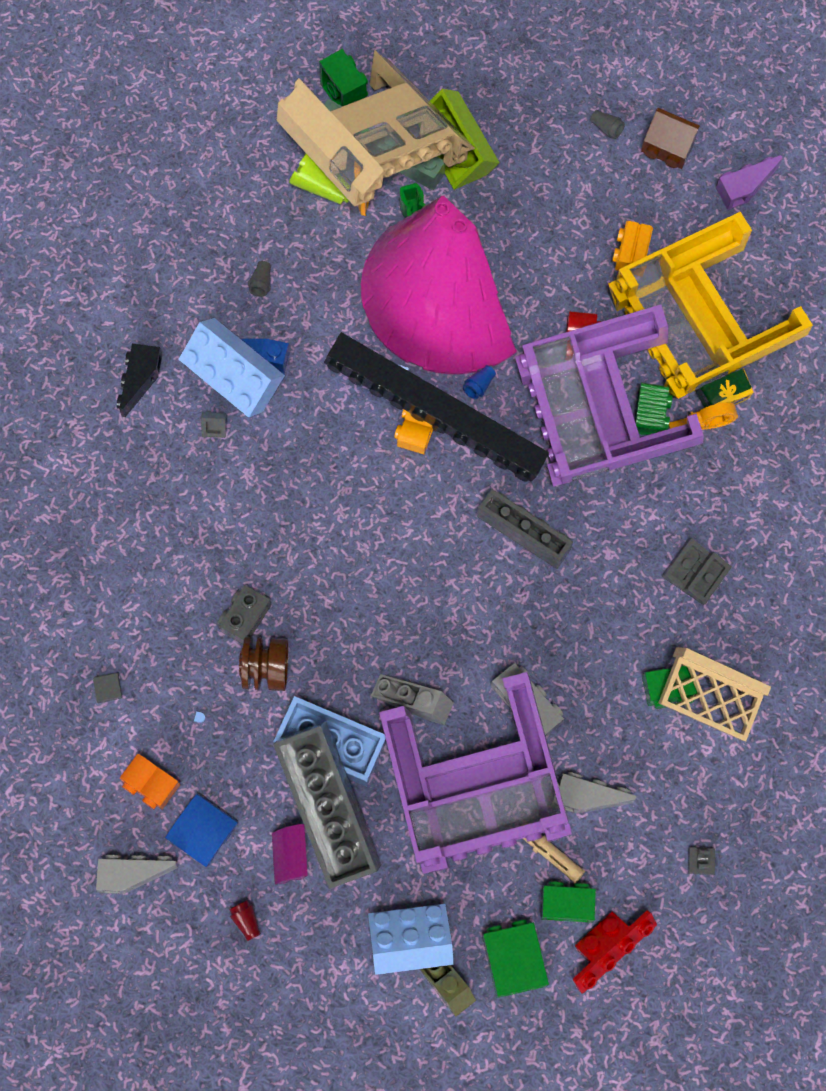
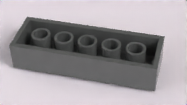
[273,722,381,889]

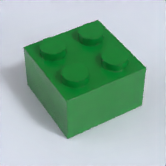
[319,49,368,106]

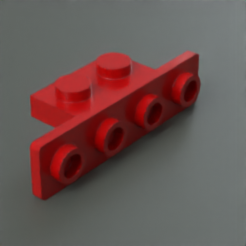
[573,910,657,994]

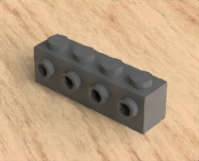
[477,489,573,569]

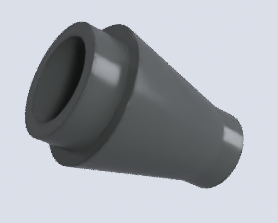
[590,110,625,139]
[248,261,271,297]

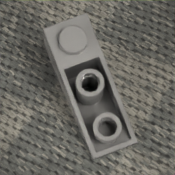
[371,674,454,725]
[553,772,636,814]
[96,855,178,894]

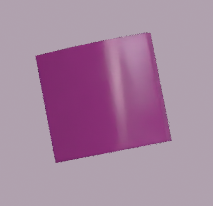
[272,824,308,884]

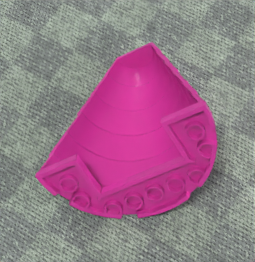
[361,196,517,374]

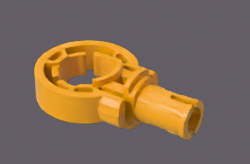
[669,402,738,430]

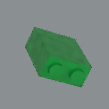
[482,920,549,998]

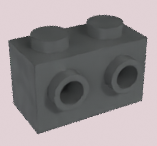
[218,585,271,644]

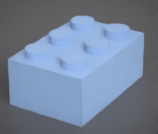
[368,904,454,975]

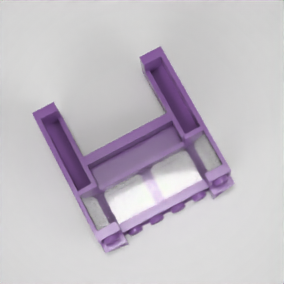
[515,305,704,487]
[379,672,572,874]

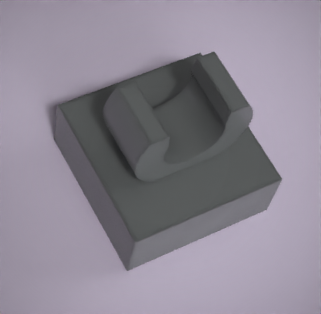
[201,411,226,438]
[688,847,715,875]

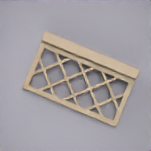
[658,647,771,742]

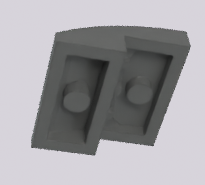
[662,538,732,605]

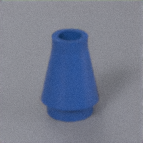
[463,365,496,399]

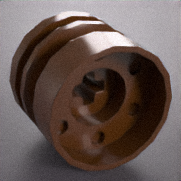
[239,637,288,691]

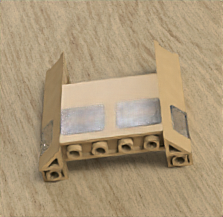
[277,50,475,207]

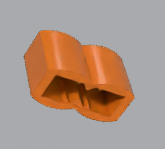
[120,754,180,810]

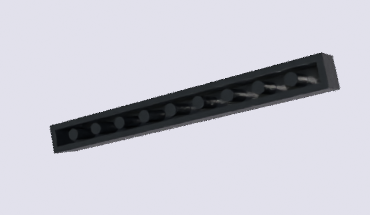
[324,332,549,482]

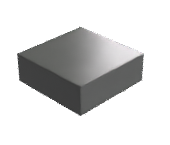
[93,673,122,703]

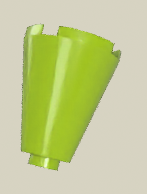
[289,154,351,205]

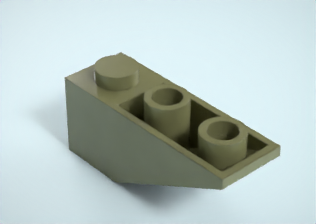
[419,965,476,1017]

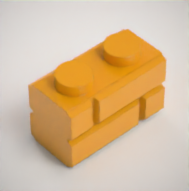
[612,221,653,276]

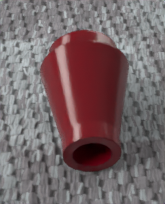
[229,900,261,941]

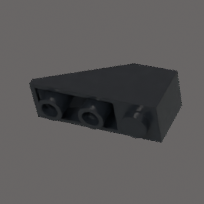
[117,343,162,417]

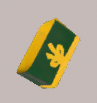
[697,368,754,408]

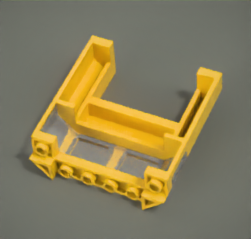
[608,212,813,399]

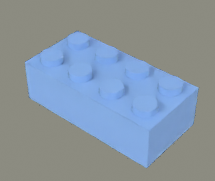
[179,318,285,417]
[273,696,386,787]

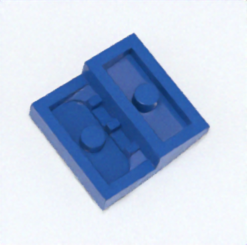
[165,793,239,867]

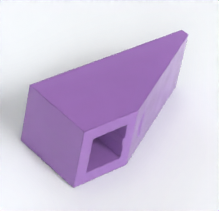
[716,155,782,210]

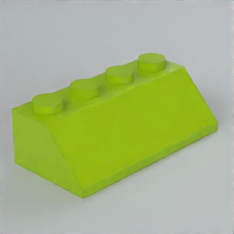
[417,88,500,190]

